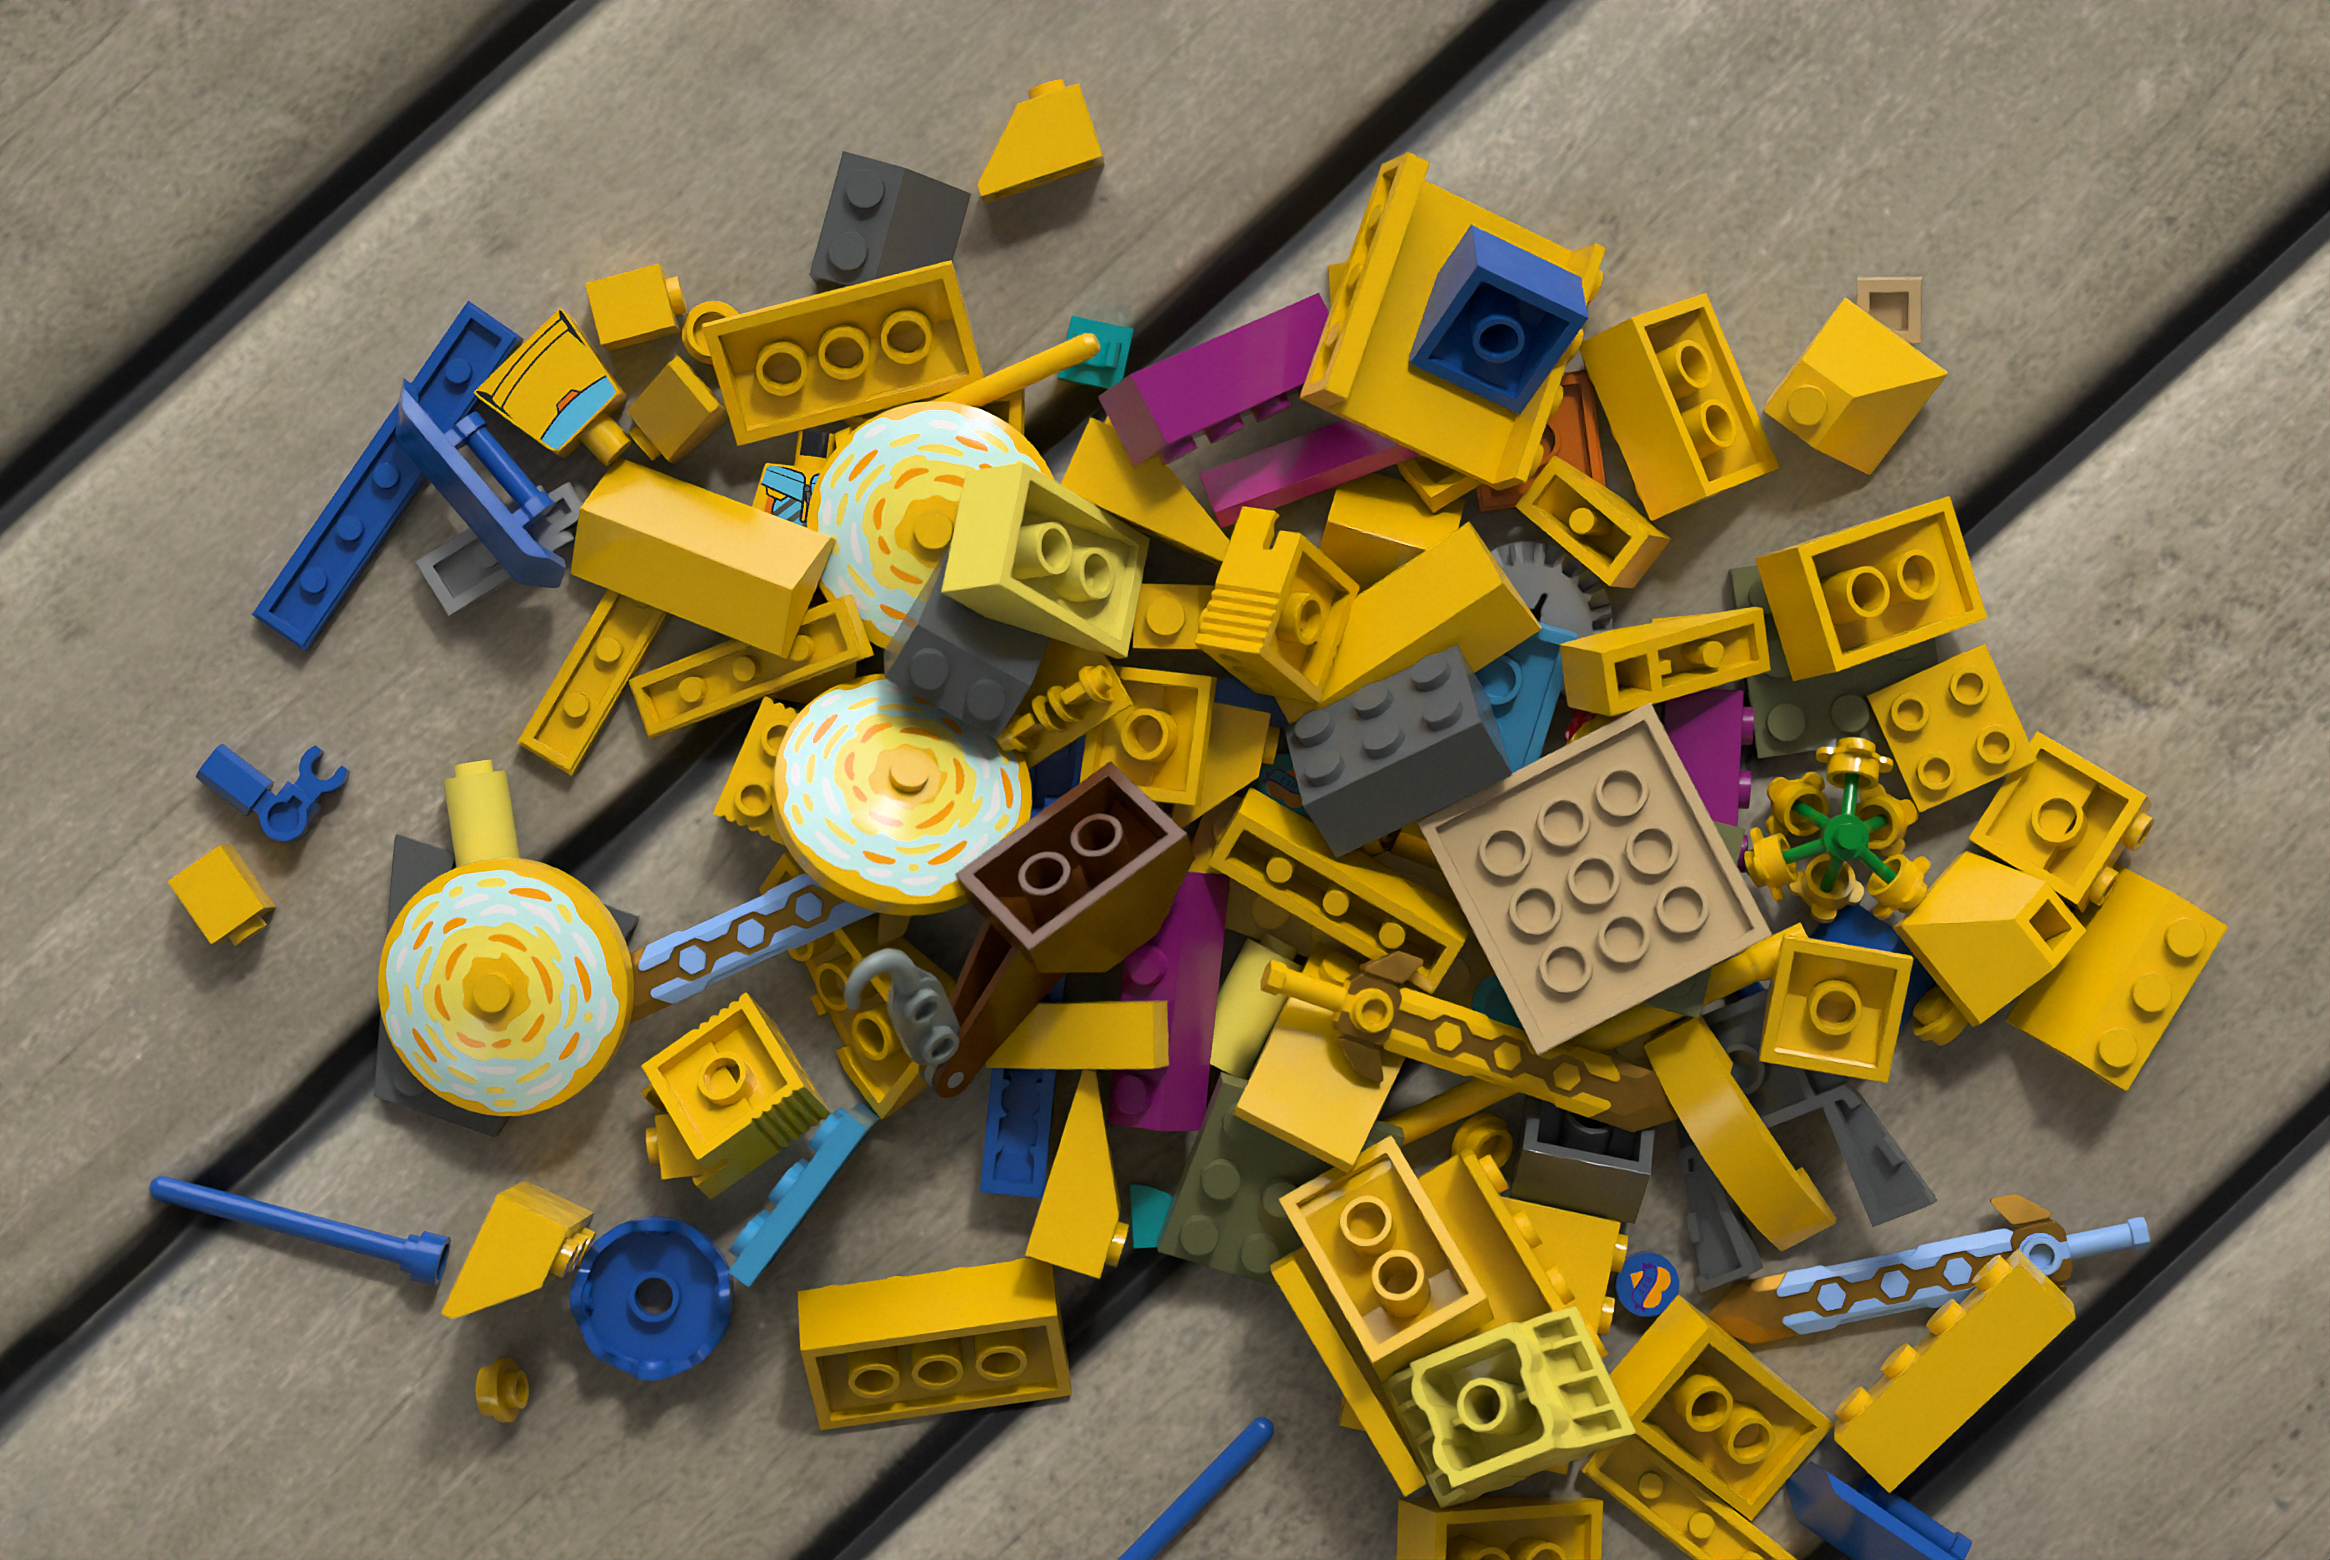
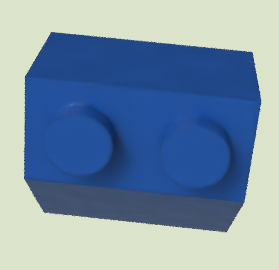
[1409,225,1588,415]

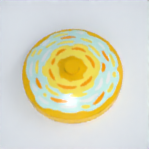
[807,401,1055,649]
[771,673,1032,916]
[378,858,634,1116]

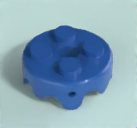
[569,1215,735,1381]

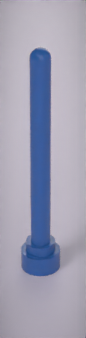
[149,1176,451,1287]
[1117,1417,1274,1560]

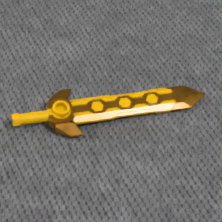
[1260,951,1679,1132]

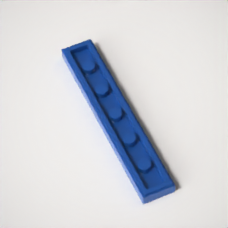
[252,301,524,651]

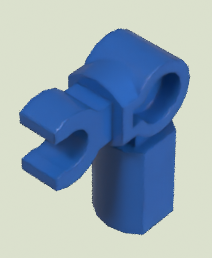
[196,744,350,844]

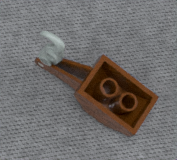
[844,761,1195,1098]

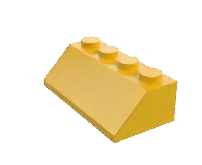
[797,1258,1072,1430]

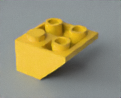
[1893,851,2086,1027]

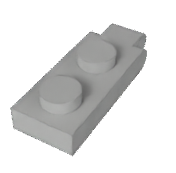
[416,482,583,617]

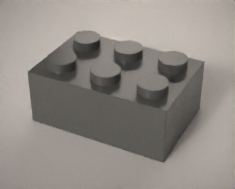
[1284,644,1513,858]

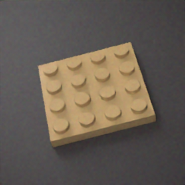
[1418,703,1772,1055]

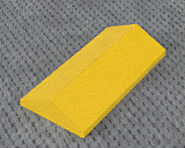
[702,260,984,446]
[570,457,836,659]
[1274,522,1542,724]

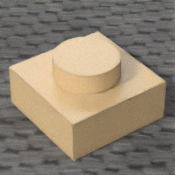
[1857,277,1922,344]

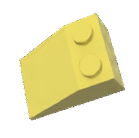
[941,462,1150,659]

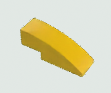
[986,1001,1169,1069]

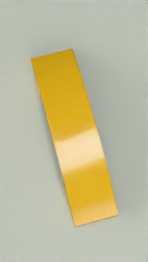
[1643,1014,1837,1252]

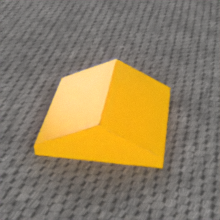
[1080,665,1217,807]
[1759,934,1913,1083]

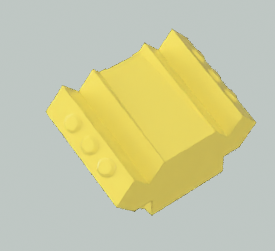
[1381,1306,1636,1509]

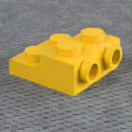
[1968,731,2155,913]

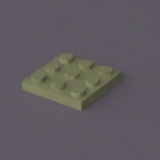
[1729,565,1938,759]
[1157,1072,1405,1288]

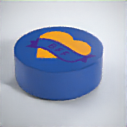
[1614,1251,1680,1317]

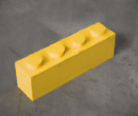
[1208,787,1470,994]
[1834,1249,2075,1493]

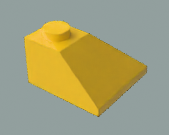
[1763,297,1948,475]

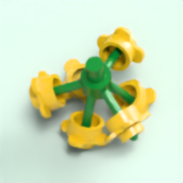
[1744,737,1930,923]

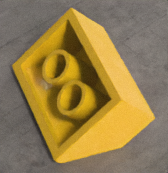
[1579,293,1780,521]
[2004,863,2229,1092]
[441,1180,596,1319]

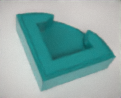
[1130,1183,1173,1248]

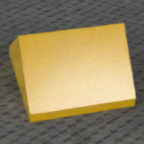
[1318,472,1466,595]

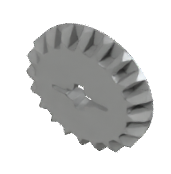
[1490,541,1613,701]

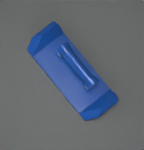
[395,378,566,588]
[1786,1461,1972,1560]

